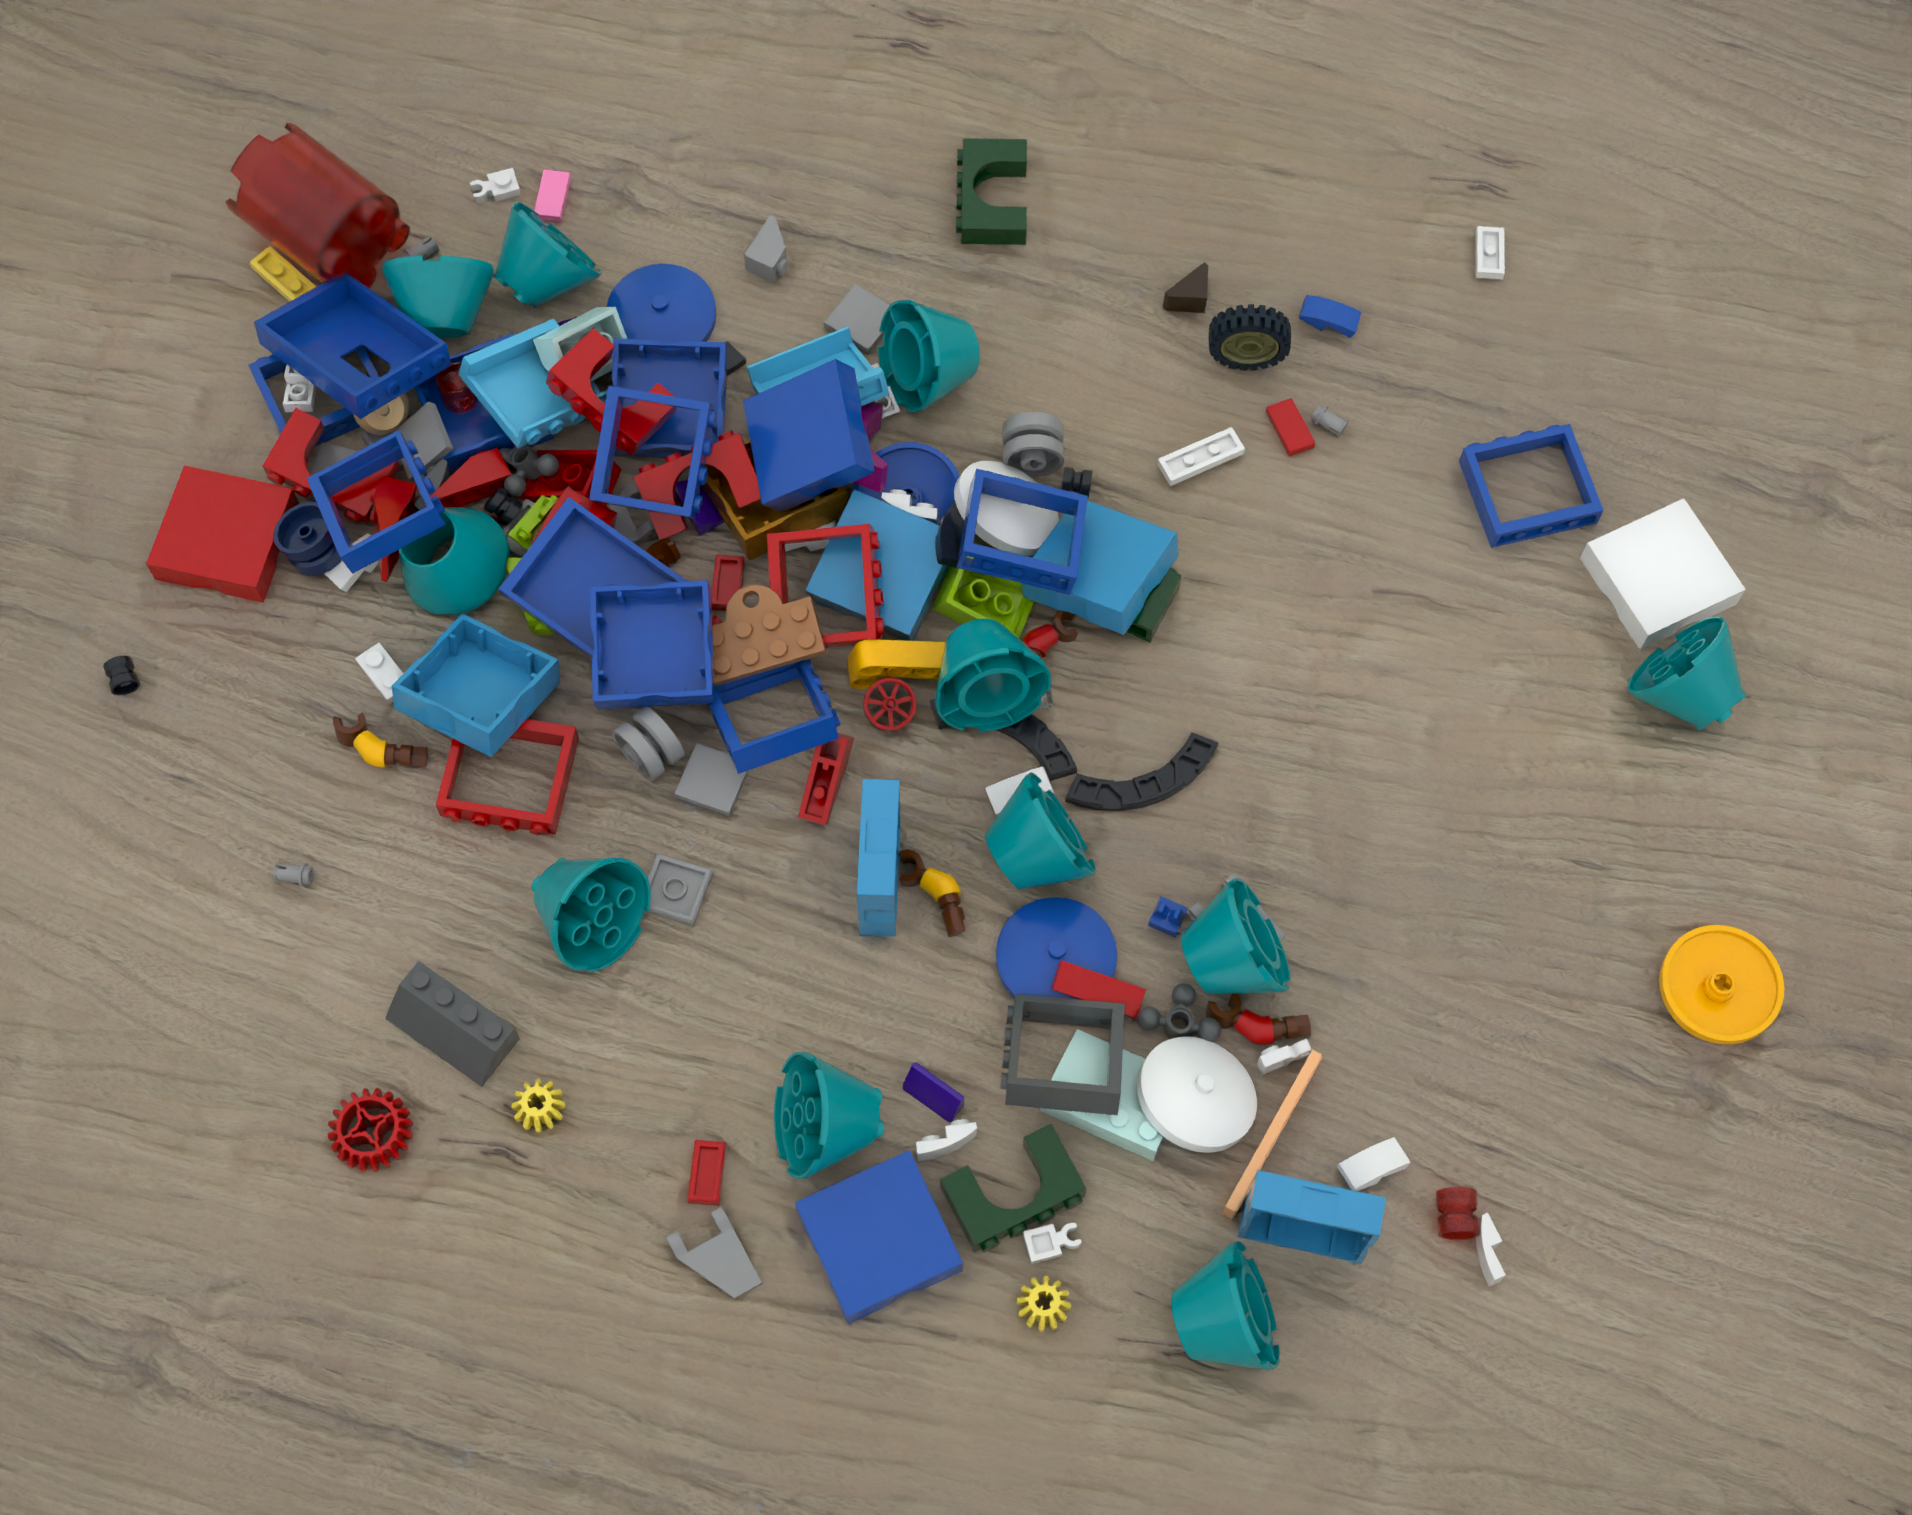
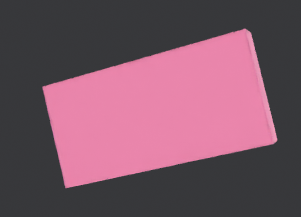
[534,169,571,222]

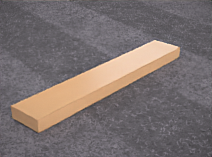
[1222,1049,1322,1219]

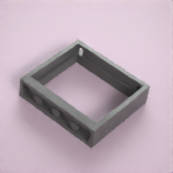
[1000,994,1125,1116]

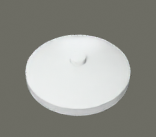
[954,461,1059,556]
[1137,1037,1257,1153]

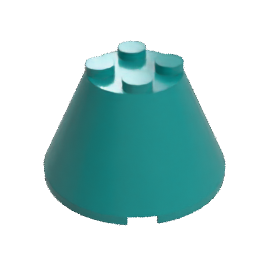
[493,201,602,308]
[1627,616,1746,730]
[531,857,651,972]
[774,1052,884,1179]

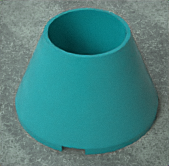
[382,256,494,338]
[878,300,979,413]
[399,507,510,616]
[935,619,1051,732]
[985,772,1096,890]
[1181,878,1291,994]
[1171,1241,1280,1370]

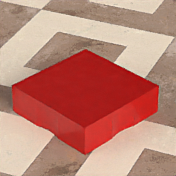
[146,465,299,603]

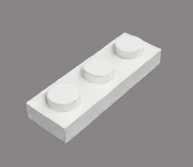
[1157,427,1245,486]

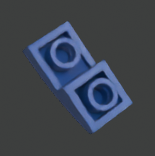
[1299,295,1361,338]

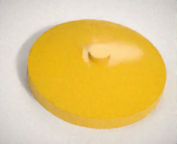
[1659,925,1784,1045]

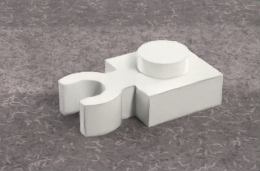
[470,168,521,203]
[1257,1039,1312,1076]
[1023,1223,1082,1264]

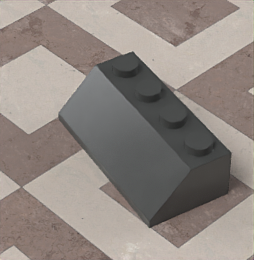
[385,961,520,1087]

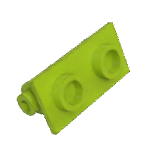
[508,495,558,550]

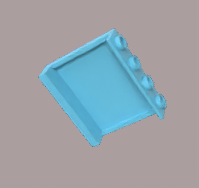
[458,318,608,448]
[747,326,889,406]

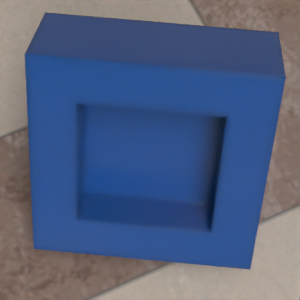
[1148,896,1188,937]

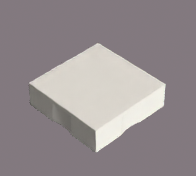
[1580,498,1746,650]

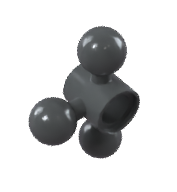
[499,445,559,497]
[1137,983,1221,1042]

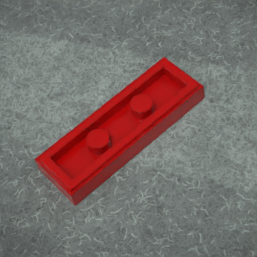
[1050,960,1146,1018]

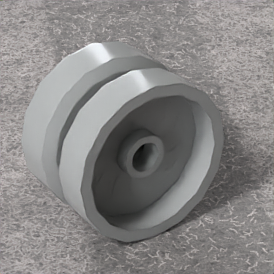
[1002,412,1064,477]
[612,705,685,782]

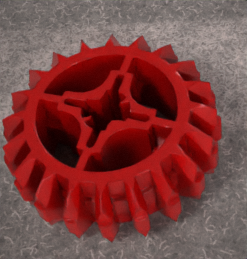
[327,1088,413,1172]

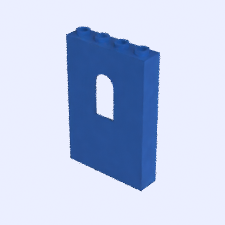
[254,271,451,419]
[498,497,687,659]

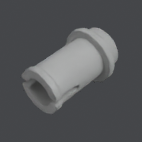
[1311,405,1349,437]
[273,862,314,887]

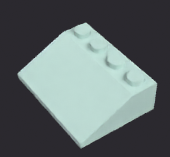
[1040,1029,1164,1161]

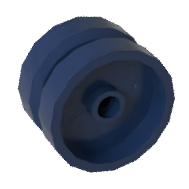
[273,502,342,576]

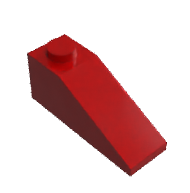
[432,448,512,507]
[798,733,854,825]

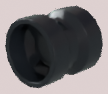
[1062,467,1093,498]
[483,487,523,526]
[103,656,140,696]

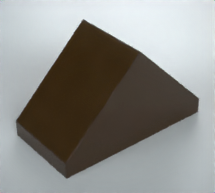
[1163,262,1208,313]

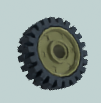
[1209,304,1291,371]

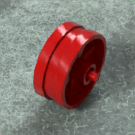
[863,678,917,731]

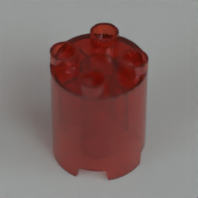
[226,123,410,288]

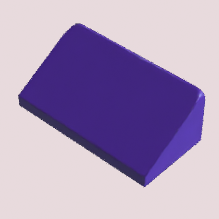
[676,480,724,536]
[902,1062,964,1122]

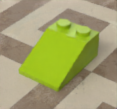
[932,556,1034,639]

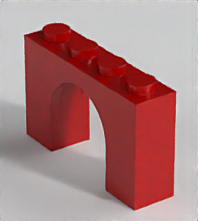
[546,328,677,456]
[263,408,400,524]
[633,430,761,540]

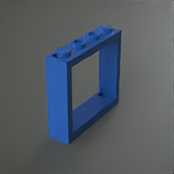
[249,346,379,447]
[589,386,717,519]
[1459,424,1604,548]
[307,430,446,574]
[957,468,1088,595]
[707,659,841,774]

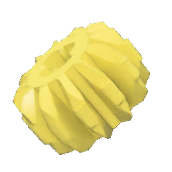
[511,1078,566,1133]
[1017,1276,1071,1332]

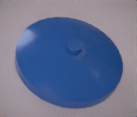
[607,264,716,343]
[852,442,960,522]
[996,897,1117,1000]

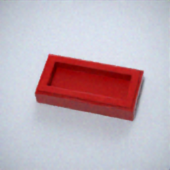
[1266,398,1315,457]
[711,555,745,611]
[687,1140,726,1206]

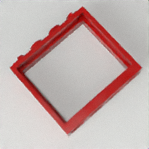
[767,524,885,648]
[436,719,579,836]

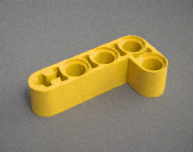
[847,639,946,689]

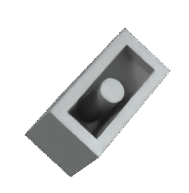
[744,215,789,283]

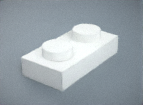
[1475,226,1505,280]
[355,643,403,704]

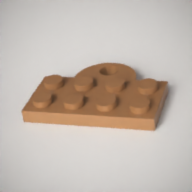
[712,585,827,686]

